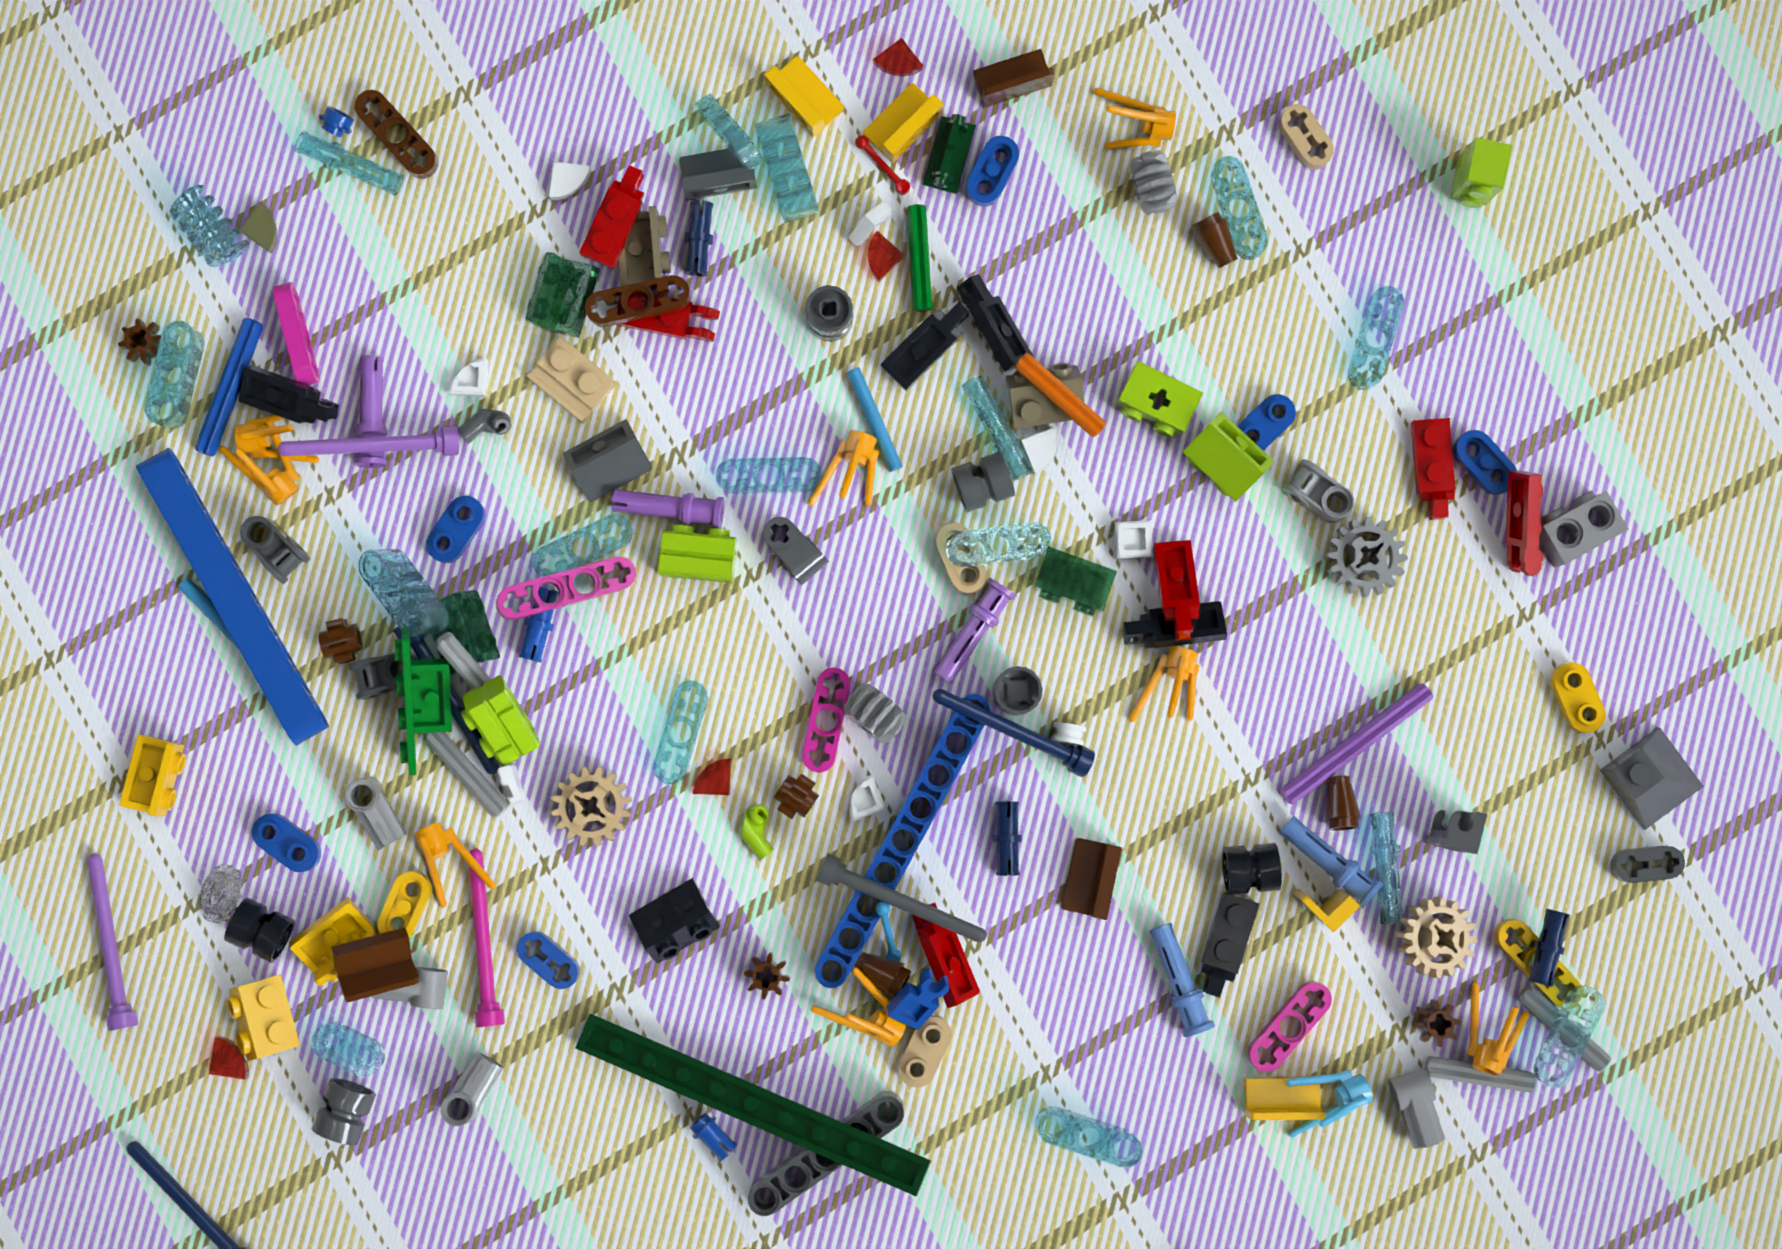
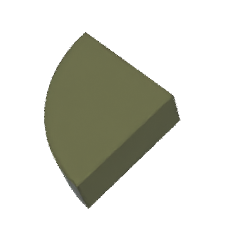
[239,201,277,253]

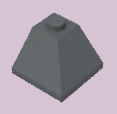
[1600,727,1704,830]

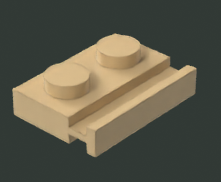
[526,336,617,424]

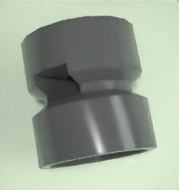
[805,285,854,342]
[951,451,1015,513]
[992,666,1043,716]
[311,1078,376,1145]

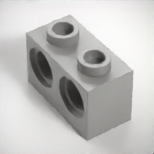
[1539,490,1629,568]

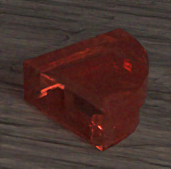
[873,38,923,77]
[868,231,904,283]
[693,759,732,795]
[209,1036,249,1080]

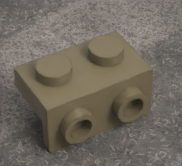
[619,206,671,286]
[1006,363,1085,429]

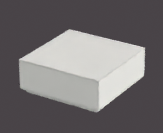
[1114,520,1153,559]

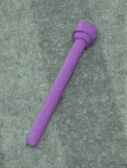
[278,426,459,456]
[87,853,138,1031]

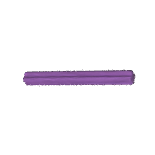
[1280,683,1434,804]

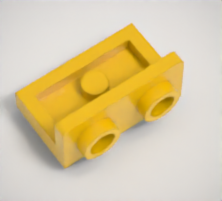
[119,734,186,817]
[289,897,377,987]
[227,974,300,1061]

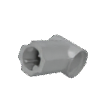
[345,777,407,850]
[371,967,448,1009]
[441,1051,504,1126]
[1388,1068,1445,1149]

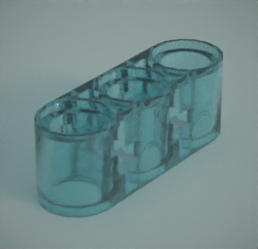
[754,113,819,223]
[144,321,205,429]
[358,549,449,636]
[1036,1106,1143,1168]

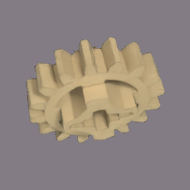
[551,767,632,846]
[1396,897,1478,979]

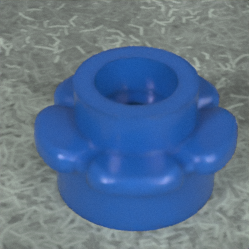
[318,106,354,138]

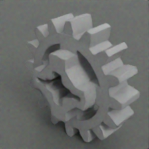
[1325,517,1408,597]

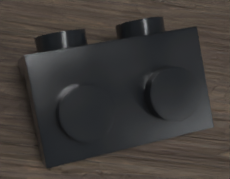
[629,878,720,963]

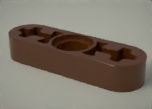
[355,90,438,179]
[585,275,691,327]

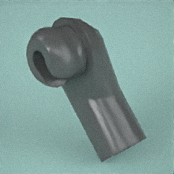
[458,409,511,444]

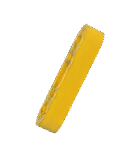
[1494,919,1583,1008]

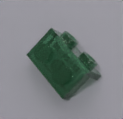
[525,252,600,338]
[1033,546,1117,617]
[423,590,500,675]

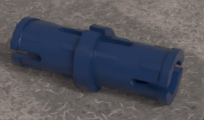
[684,200,714,277]
[993,801,1022,876]
[1529,908,1570,987]

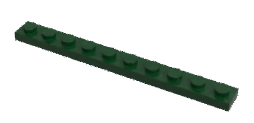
[575,1014,932,1197]

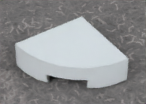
[549,162,591,200]
[848,201,892,246]
[448,359,489,397]
[1021,427,1058,475]
[497,765,525,804]
[849,775,886,822]

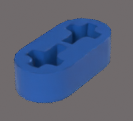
[517,931,580,989]

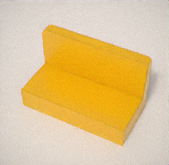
[764,56,844,137]
[864,83,944,163]
[1293,889,1360,933]
[1244,1076,1326,1120]

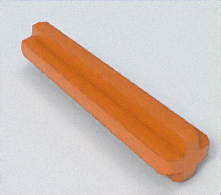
[1015,353,1106,437]

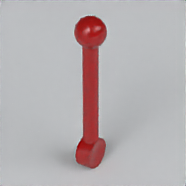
[855,135,910,195]

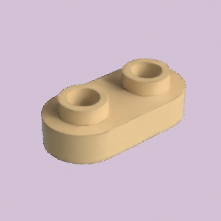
[935,523,987,594]
[898,1015,951,1088]

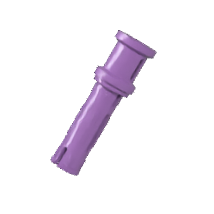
[354,355,388,468]
[612,488,725,529]
[933,578,1017,684]

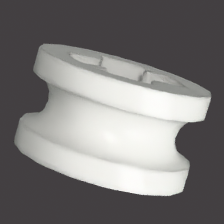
[1051,722,1086,746]

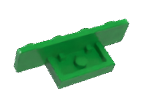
[395,627,452,776]

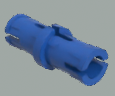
[518,587,559,663]

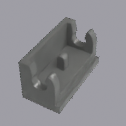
[1424,810,1487,854]

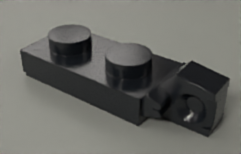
[957,274,1033,372]
[880,302,969,391]
[239,365,339,424]
[1122,601,1228,648]
[1201,892,1260,998]

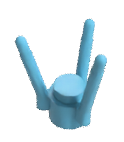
[1286,1069,1373,1137]

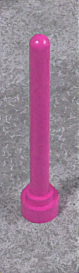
[469,848,505,1027]

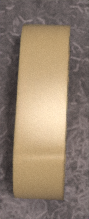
[1279,104,1334,170]

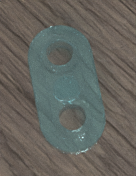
[312,1022,385,1077]

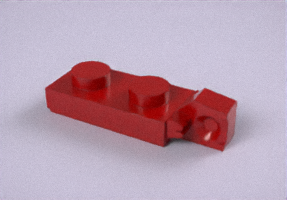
[579,165,645,270]
[1411,418,1456,520]
[1153,540,1200,641]
[912,902,980,1008]

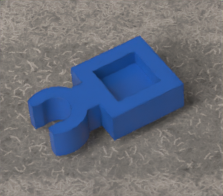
[886,968,949,1030]

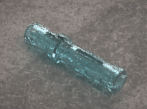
[295,131,404,196]
[962,375,1034,481]
[1370,811,1403,924]

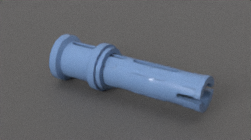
[1279,816,1384,909]
[1149,922,1215,1037]

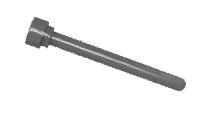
[816,853,987,943]

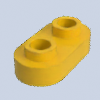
[1550,662,1606,733]
[378,871,432,939]

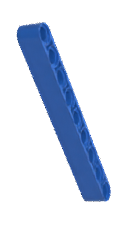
[136,448,329,746]
[815,694,990,988]

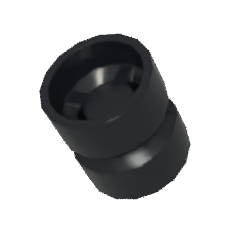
[1222,843,1282,895]
[224,898,295,963]

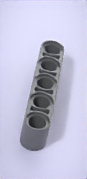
[748,1091,904,1216]

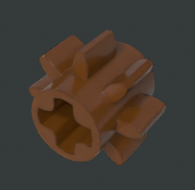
[118,318,168,366]
[318,618,363,664]
[774,774,819,819]
[744,952,791,1000]
[1412,999,1461,1047]

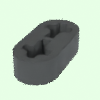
[1610,846,1685,883]

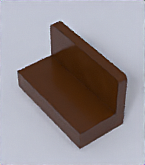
[973,49,1054,108]
[1061,838,1122,920]
[331,927,419,1002]

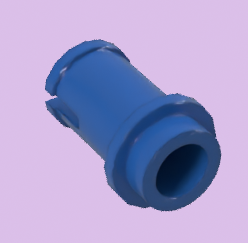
[690,1113,737,1161]

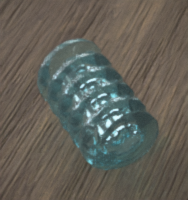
[170,185,249,267]

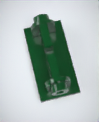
[922,114,976,194]

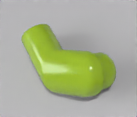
[740,804,774,861]

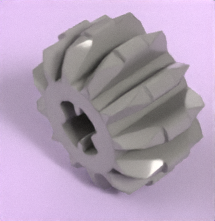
[1130,150,1177,215]
[843,683,907,743]

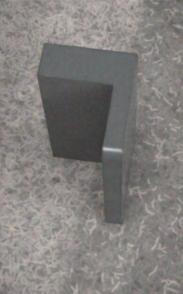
[679,145,757,201]
[563,419,652,502]

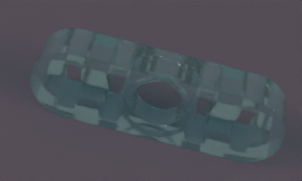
[695,93,764,171]
[1211,156,1268,260]
[1348,286,1404,390]
[716,457,822,494]
[532,514,633,577]
[946,522,1051,567]
[653,681,709,784]
[1534,985,1605,1088]

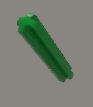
[907,204,932,312]

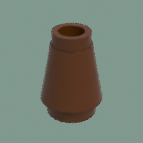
[1193,211,1238,269]
[1324,776,1361,831]
[855,951,911,997]

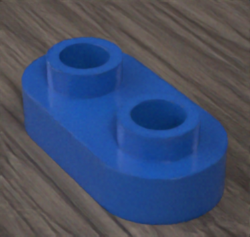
[966,136,1019,206]
[1237,394,1296,451]
[1453,430,1517,495]
[426,496,486,563]
[252,814,322,872]

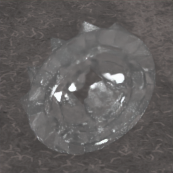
[200,864,244,924]

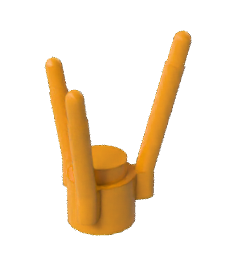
[1094,88,1176,149]
[235,414,319,463]
[220,420,300,506]
[807,430,879,506]
[1129,646,1200,722]
[414,822,496,908]
[811,967,906,1047]
[1466,982,1530,1076]

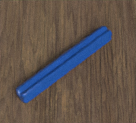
[195,318,263,456]

